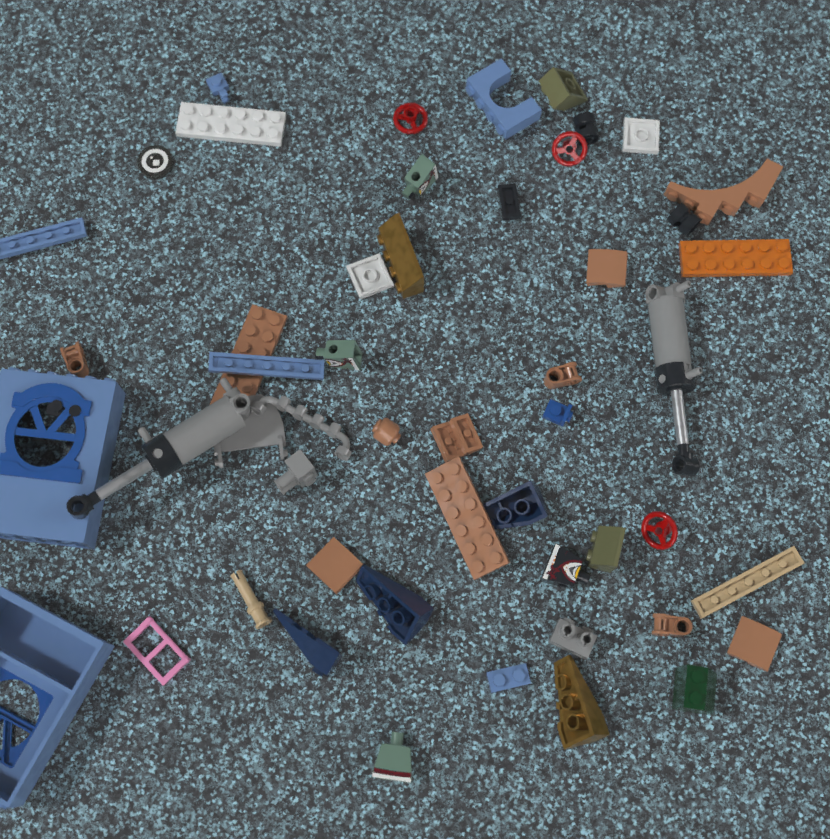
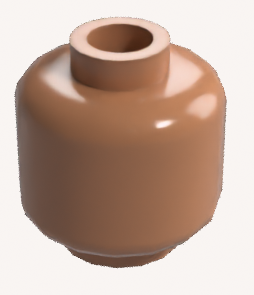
[371,418,401,446]

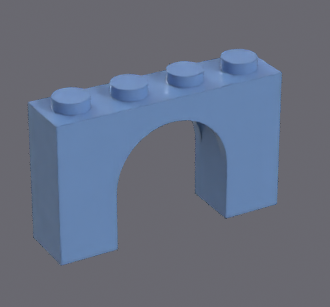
[465,58,542,140]

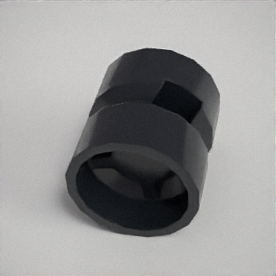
[572,112,600,146]
[667,202,702,237]

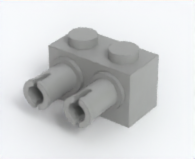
[274,449,318,495]
[548,617,597,660]

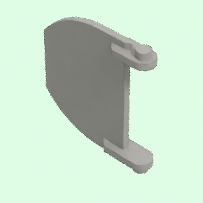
[214,394,288,468]

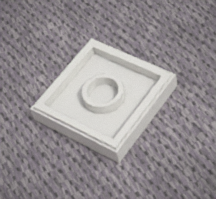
[622,117,660,155]
[346,253,394,300]

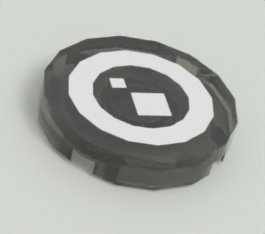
[137,145,174,180]

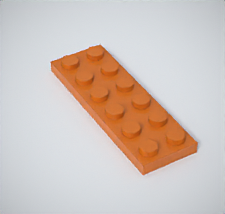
[679,239,793,277]

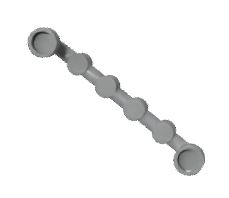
[250,396,352,461]

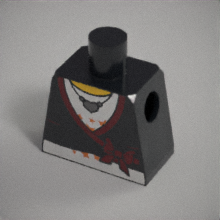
[540,543,591,589]

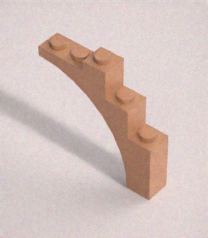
[664,158,784,225]

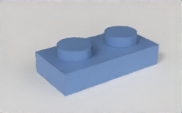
[486,663,531,693]

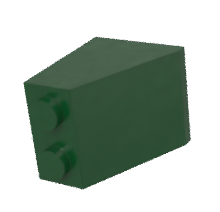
[672,664,717,716]

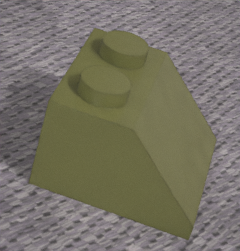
[539,67,588,111]
[585,526,626,573]

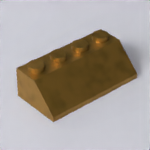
[377,213,424,299]

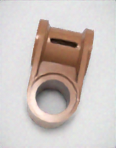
[60,341,89,378]
[543,362,582,389]
[651,613,692,637]

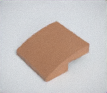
[586,249,628,288]
[430,413,483,463]
[306,537,363,595]
[727,616,782,672]

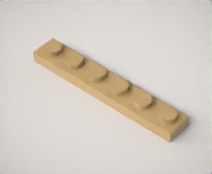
[691,546,804,619]

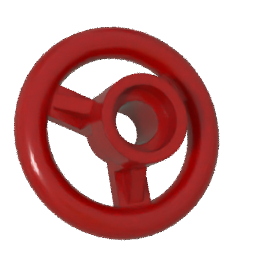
[393,103,428,134]
[552,131,588,167]
[641,511,678,550]

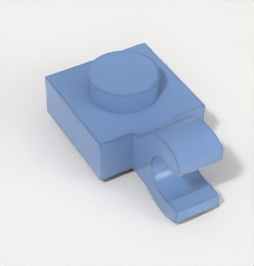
[205,73,230,104]

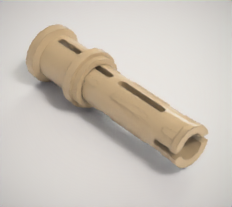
[230,570,272,629]

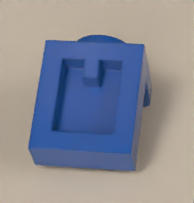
[542,399,574,427]

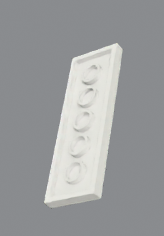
[175,102,286,147]

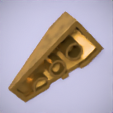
[554,655,610,749]

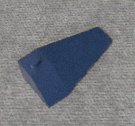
[483,480,548,530]
[355,564,434,645]
[273,608,342,677]

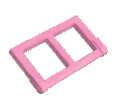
[123,616,191,686]

